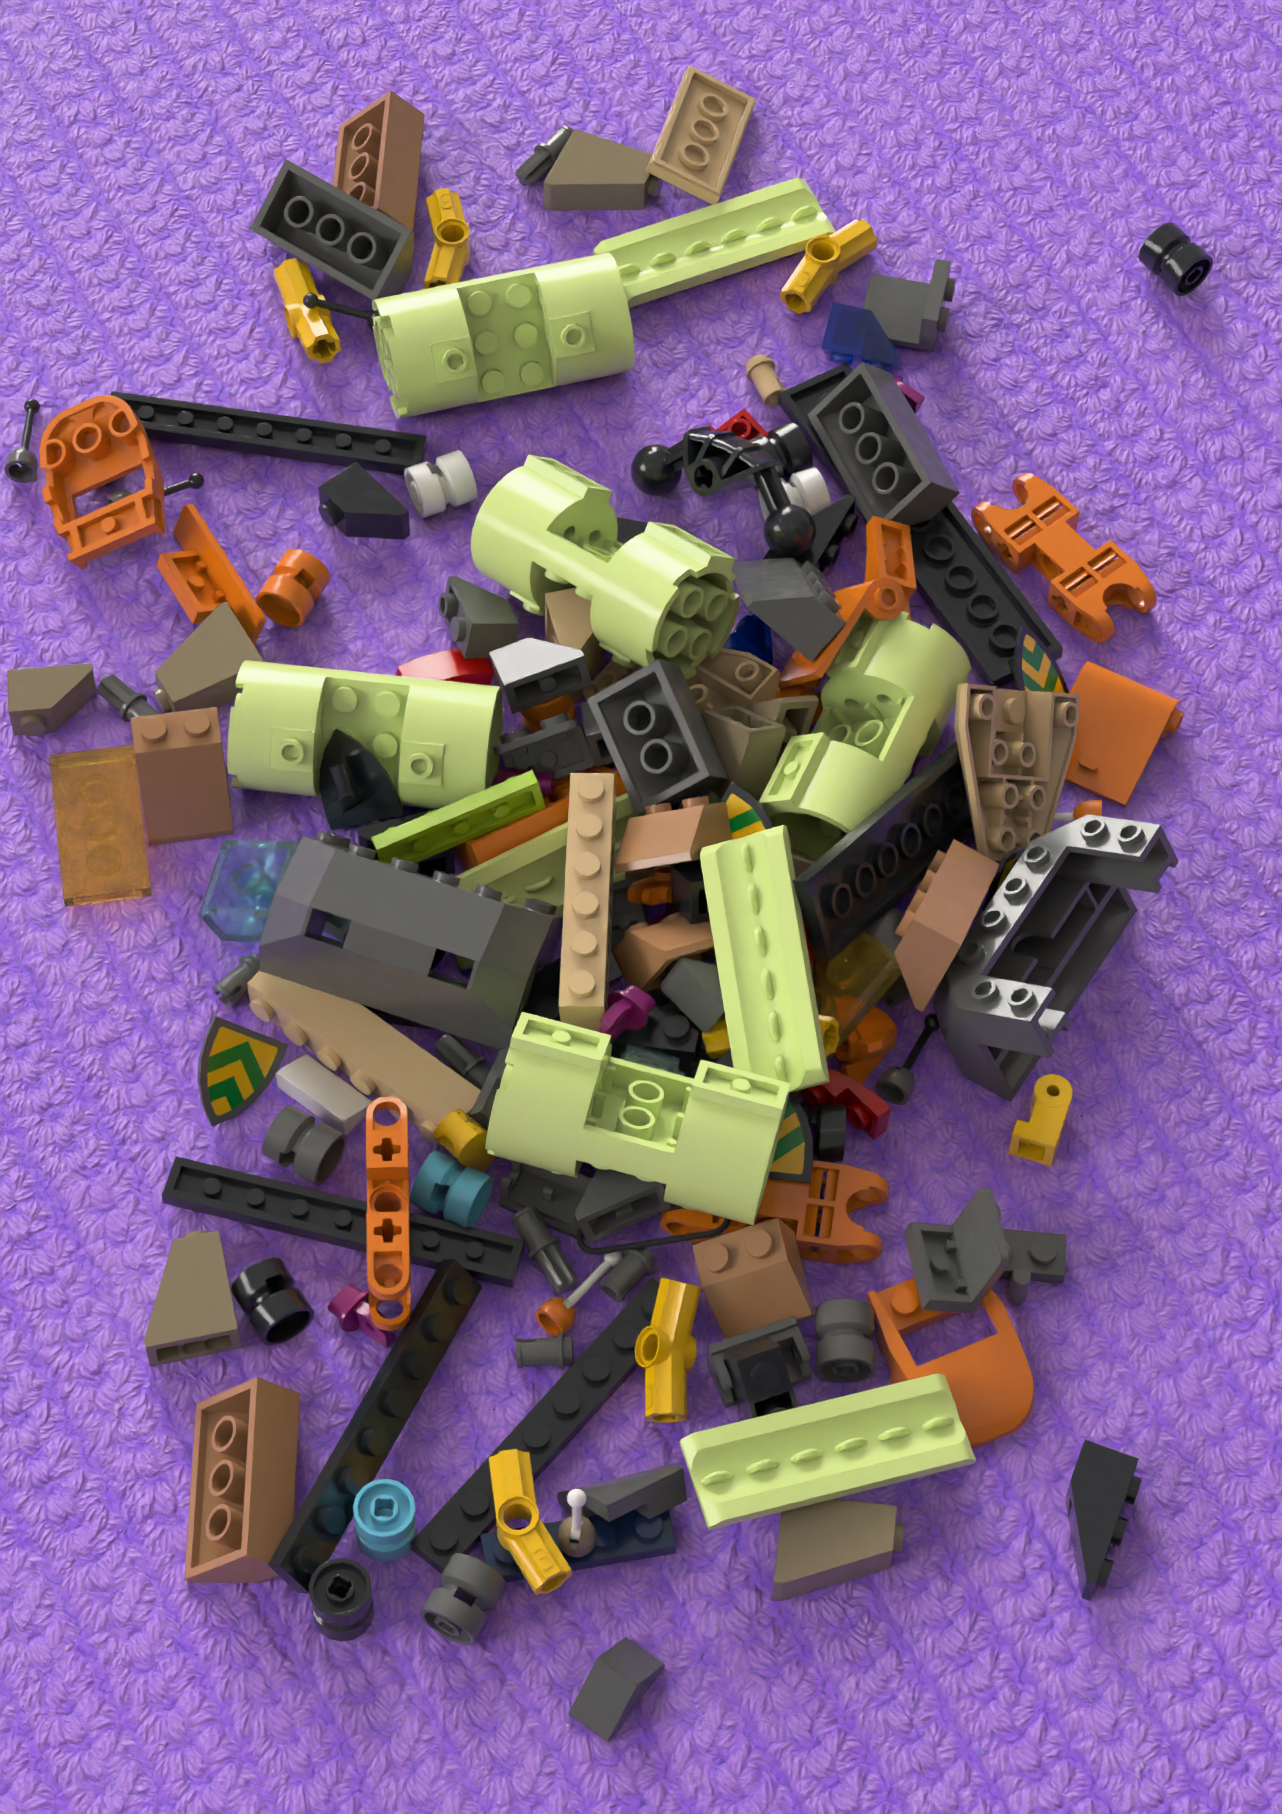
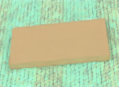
[646,65,756,205]

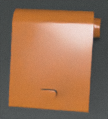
[778,577,905,688]
[1065,661,1185,808]

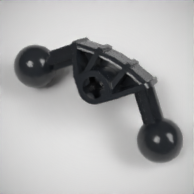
[631,427,816,557]

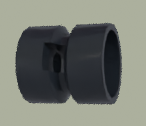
[1138,222,1213,296]
[749,422,813,491]
[799,1101,846,1162]
[231,1257,315,1346]
[309,1558,375,1642]

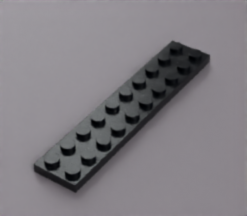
[778,362,1063,688]

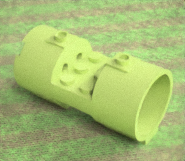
[372,252,635,419]
[471,454,740,680]
[759,611,971,859]
[227,660,505,809]
[485,1012,791,1226]

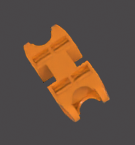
[971,473,1157,643]
[366,1096,411,1331]
[660,1160,890,1264]

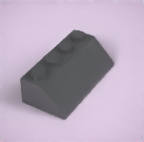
[250,159,415,300]
[807,362,960,526]
[731,557,845,661]

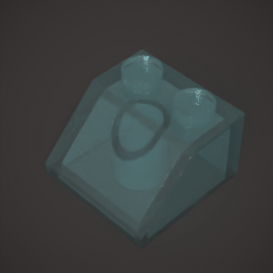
[198,839,299,942]

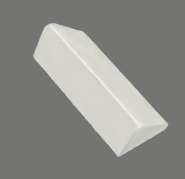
[276,1054,372,1135]

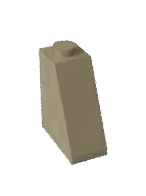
[543,129,663,211]
[153,602,264,714]
[702,705,785,802]
[144,1230,241,1367]
[772,1499,905,1601]

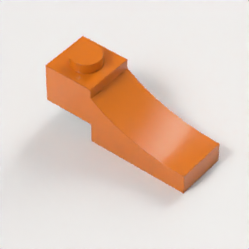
[864,516,917,621]

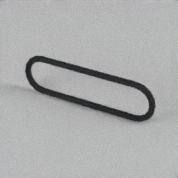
[576,1204,731,1255]

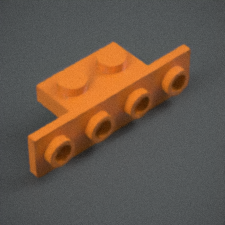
[156,504,266,646]

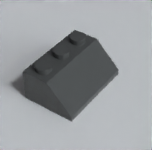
[587,659,729,815]

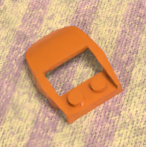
[39,395,165,569]
[865,1278,1034,1449]

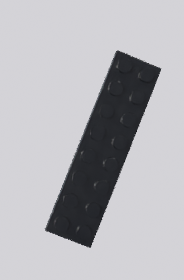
[793,741,974,962]

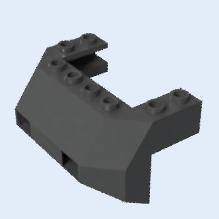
[932,814,1179,1102]
[259,831,563,1050]

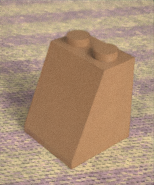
[131,707,234,845]

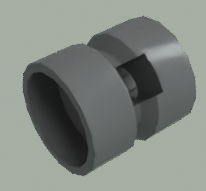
[262,1105,347,1186]
[815,1298,876,1383]
[420,1553,506,1645]

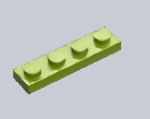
[371,770,546,864]

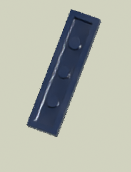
[480,1510,676,1583]

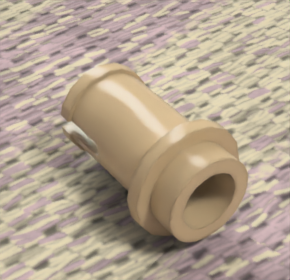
[745,354,786,407]

